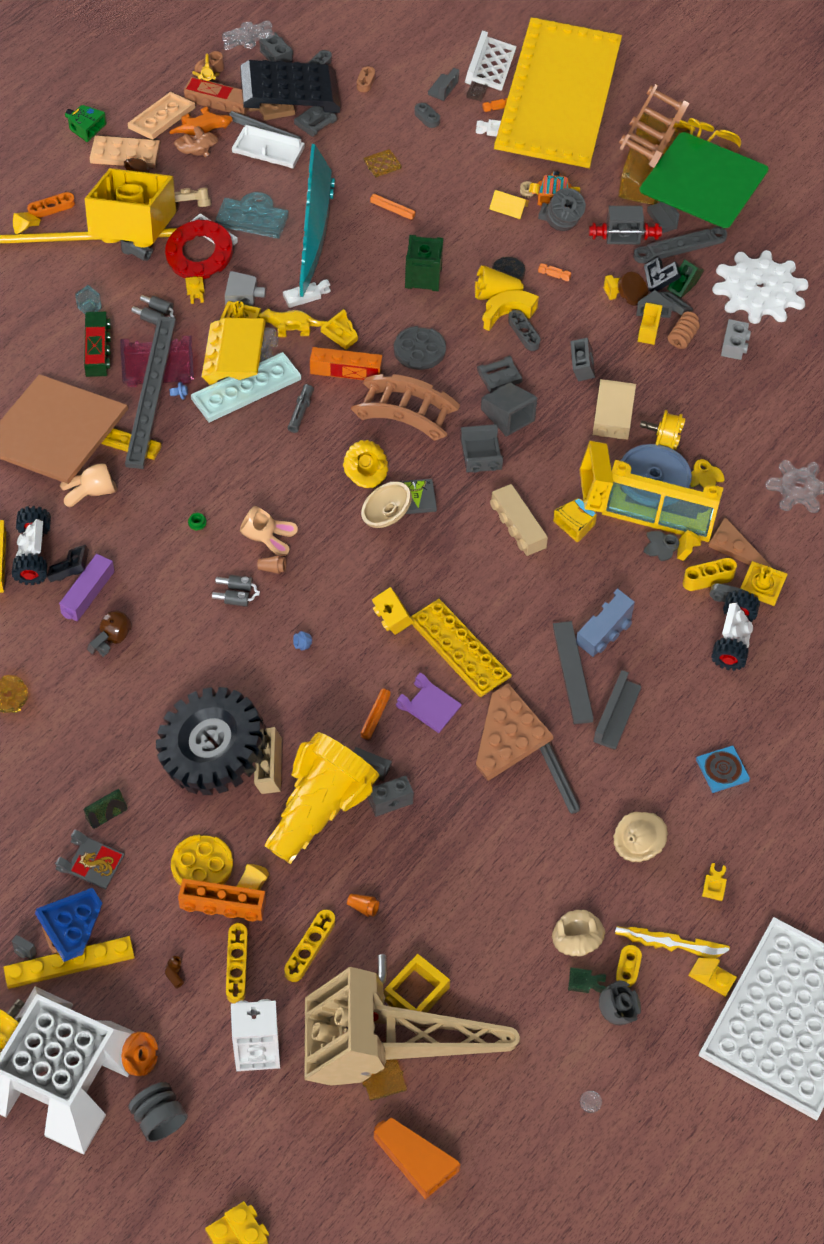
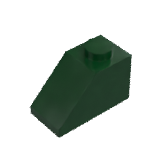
[667,259,704,298]

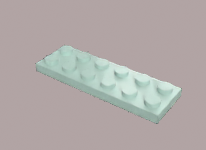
[191,352,301,423]

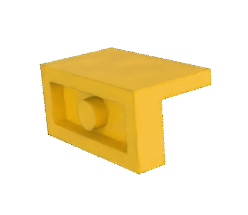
[489,190,529,219]

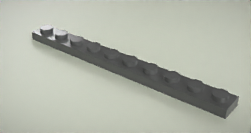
[125,316,176,469]

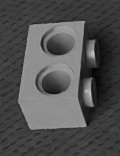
[721,319,751,360]

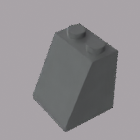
[481,382,537,437]

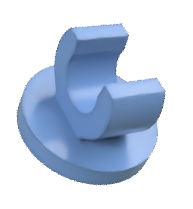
[169,382,188,400]

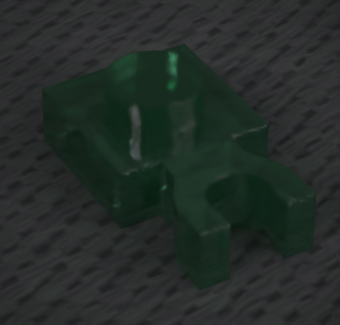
[568,967,606,993]

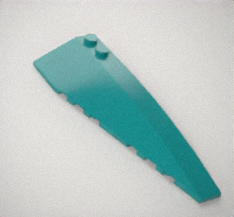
[300,144,335,297]

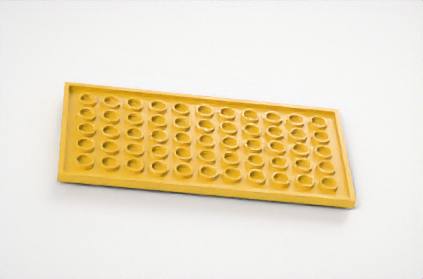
[494,17,622,168]

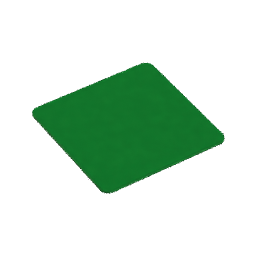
[639,132,769,228]

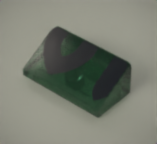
[83,789,127,829]

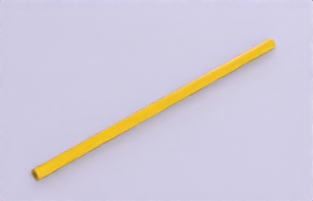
[0,228,177,244]

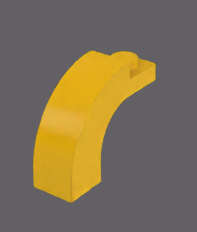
[482,290,539,331]

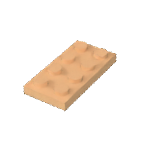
[128,92,195,140]
[90,136,160,168]

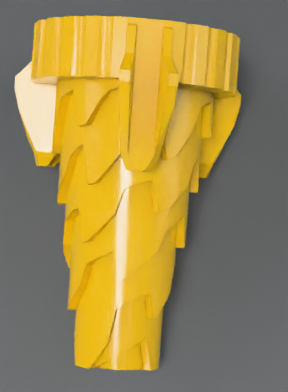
[265,732,379,864]

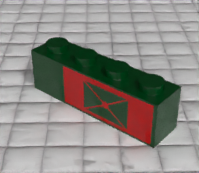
[84,311,111,377]

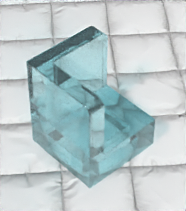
[75,285,102,314]

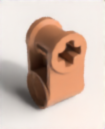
[194,51,224,74]

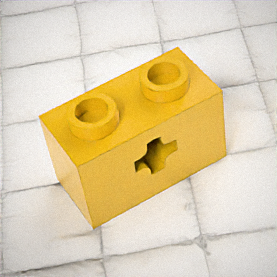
[372,587,414,635]

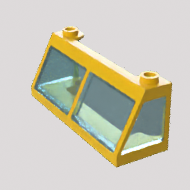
[602,460,724,542]

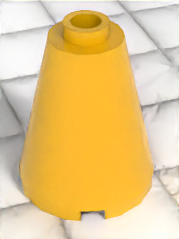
[475,266,524,300]

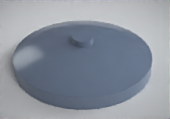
[620,444,692,506]

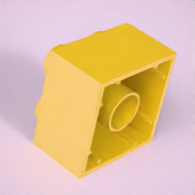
[85,168,176,247]

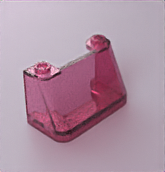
[120,335,194,387]

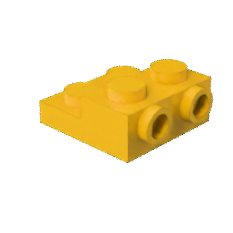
[205,1201,269,1244]

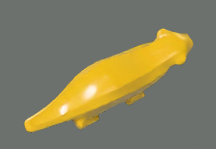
[258,309,327,337]

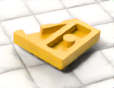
[321,309,358,350]

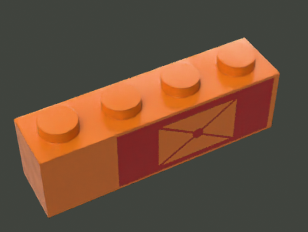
[310,347,382,380]

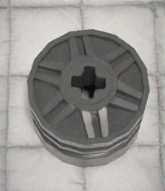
[545,188,586,231]
[128,1082,188,1142]

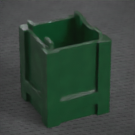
[405,235,444,292]

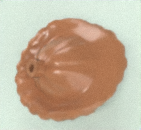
[174,126,218,157]

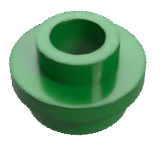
[188,513,207,530]

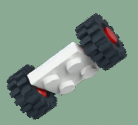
[12,506,51,585]
[711,590,760,671]

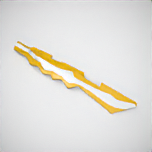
[615,926,730,959]

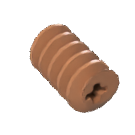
[667,312,700,349]

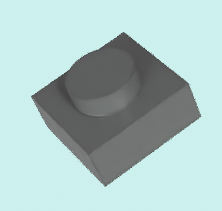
[12,935,37,960]

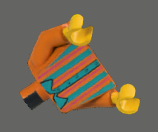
[529,171,580,207]

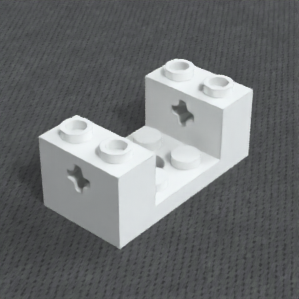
[231,999,280,1071]

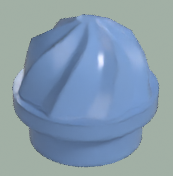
[293,631,313,651]

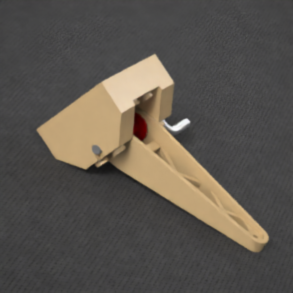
[305,954,520,1086]

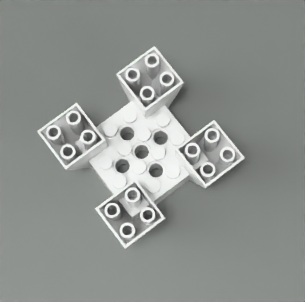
[0,987,142,1155]

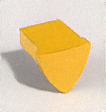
[13,212,41,234]
[677,530,701,561]
[236,864,269,890]

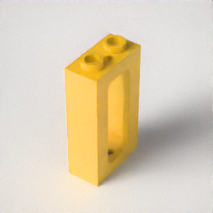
[579,441,613,512]

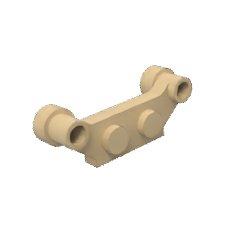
[174,188,211,207]

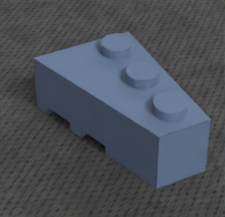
[576,588,635,657]

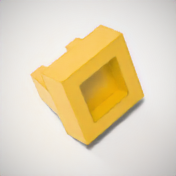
[603,275,621,300]

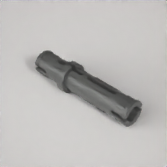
[287,384,314,433]

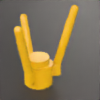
[192,53,220,81]

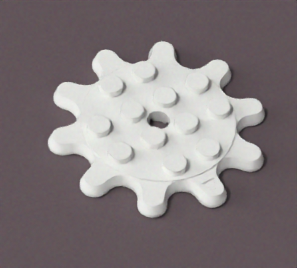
[712,250,809,324]

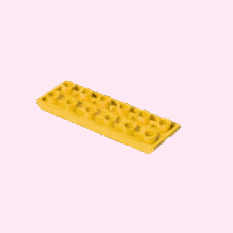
[411,599,512,697]

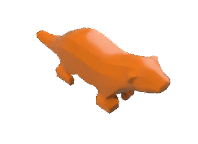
[169,107,233,135]

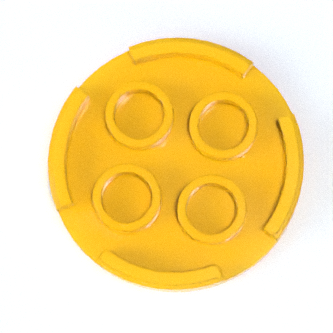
[171,834,233,886]

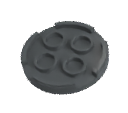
[394,326,446,370]

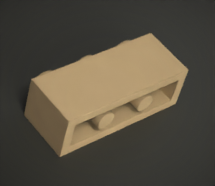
[254,727,282,794]

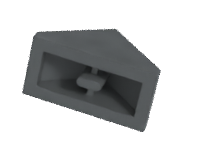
[636,290,673,318]

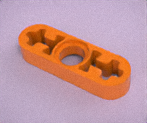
[27,192,75,218]

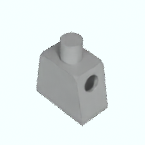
[225,271,266,306]

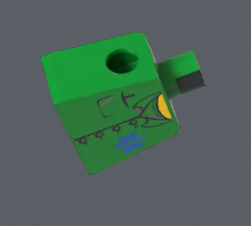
[65,105,106,142]

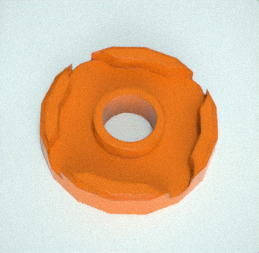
[121,1031,158,1076]

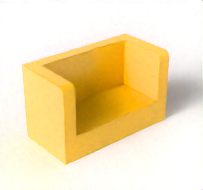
[637,303,662,345]

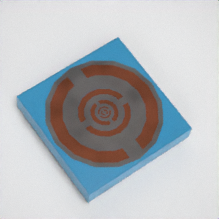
[696,746,750,793]

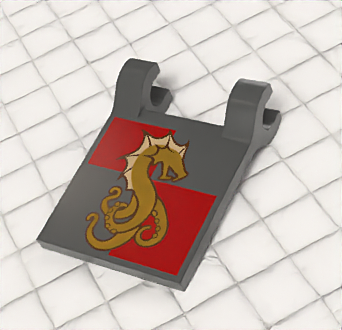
[55,830,125,890]

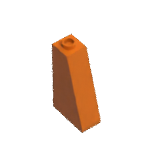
[374,1118,460,1200]

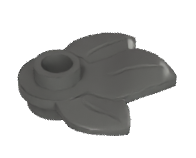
[643,531,679,561]

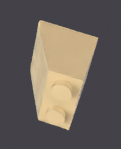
[592,379,636,440]

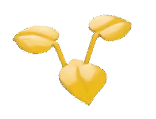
[673,118,741,147]

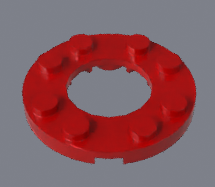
[165,220,233,279]

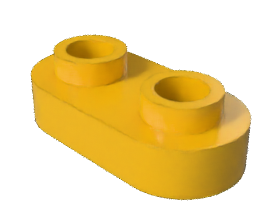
[616,945,642,987]

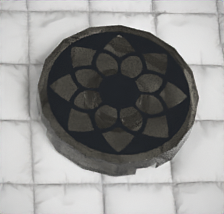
[492,257,526,281]

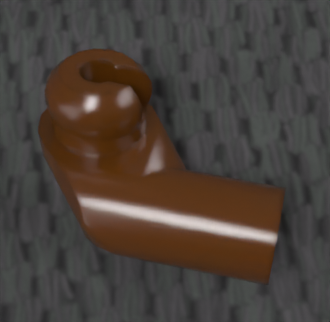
[165,956,184,989]

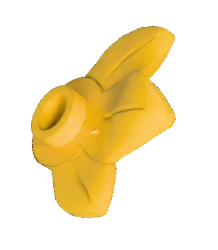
[690,459,725,488]

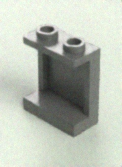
[460,424,503,473]

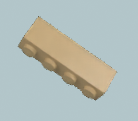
[490,484,548,556]

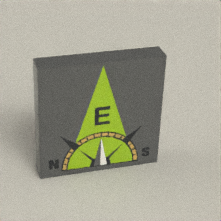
[398,479,437,514]

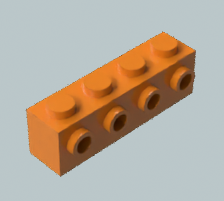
[178,879,266,922]

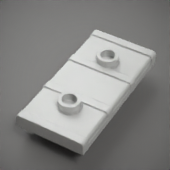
[232,125,305,169]

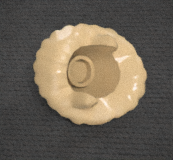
[613,812,668,862]
[552,910,605,956]

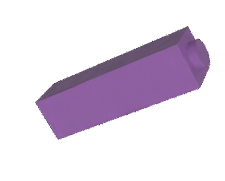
[59,554,114,621]

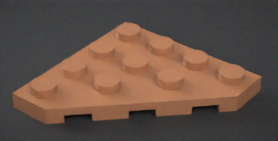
[476,684,553,781]

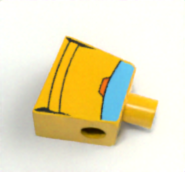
[553,498,597,543]

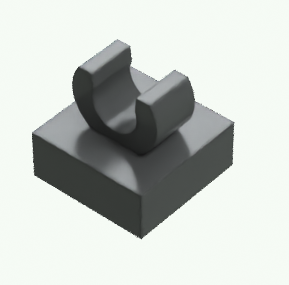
[87,631,111,657]

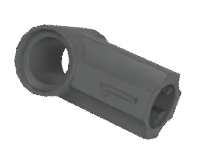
[120,240,153,261]

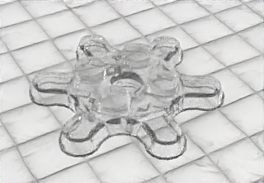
[222,20,275,49]
[765,460,824,513]

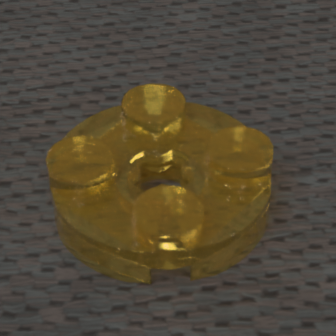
[0,675,28,713]

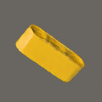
[683,558,737,591]

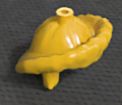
[343,440,388,488]

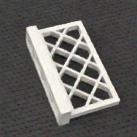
[465,30,517,91]

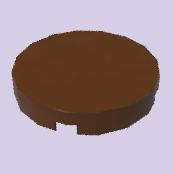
[618,271,648,306]

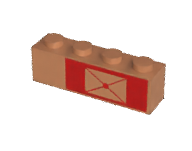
[184,77,249,115]

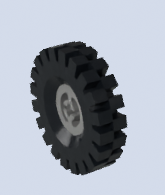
[156,687,268,795]

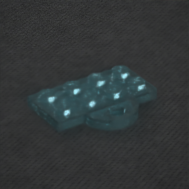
[215,192,289,239]

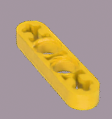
[284,910,335,982]
[226,923,248,1004]

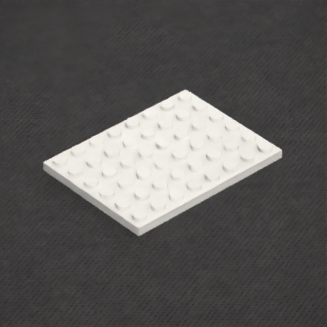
[698,917,824,1120]

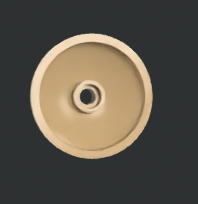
[361,482,412,528]

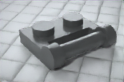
[294,106,337,137]
[477,356,522,393]

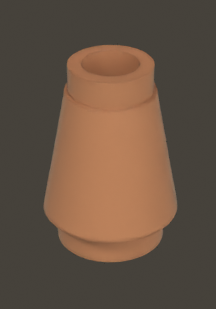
[257,555,286,574]

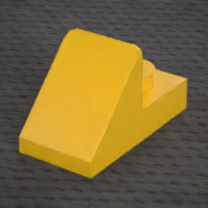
[688,958,737,997]

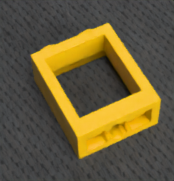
[384,954,450,1013]

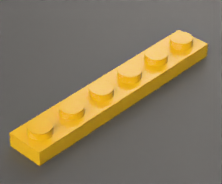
[3,936,134,989]

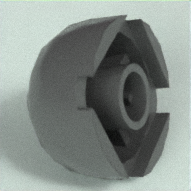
[598,980,641,1026]

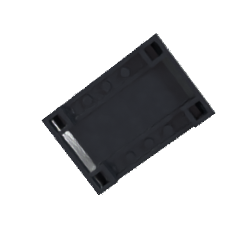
[240,60,340,113]

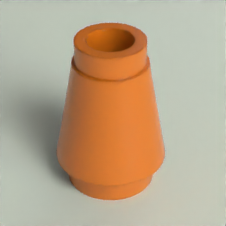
[347,893,380,917]

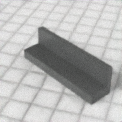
[593,670,641,749]

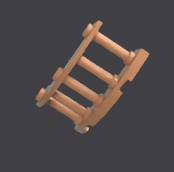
[619,83,690,168]
[351,374,460,441]

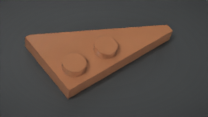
[709,518,771,567]

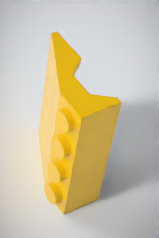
[201,318,266,385]

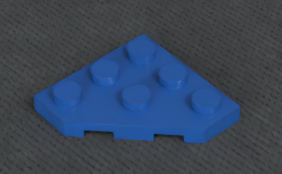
[35,888,102,962]

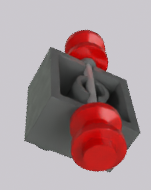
[589,206,662,245]

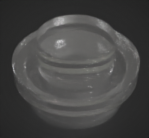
[580,1091,602,1113]

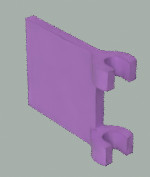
[396,673,462,733]

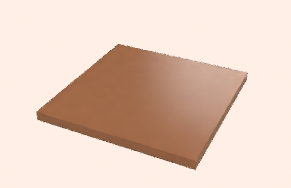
[0,374,128,484]

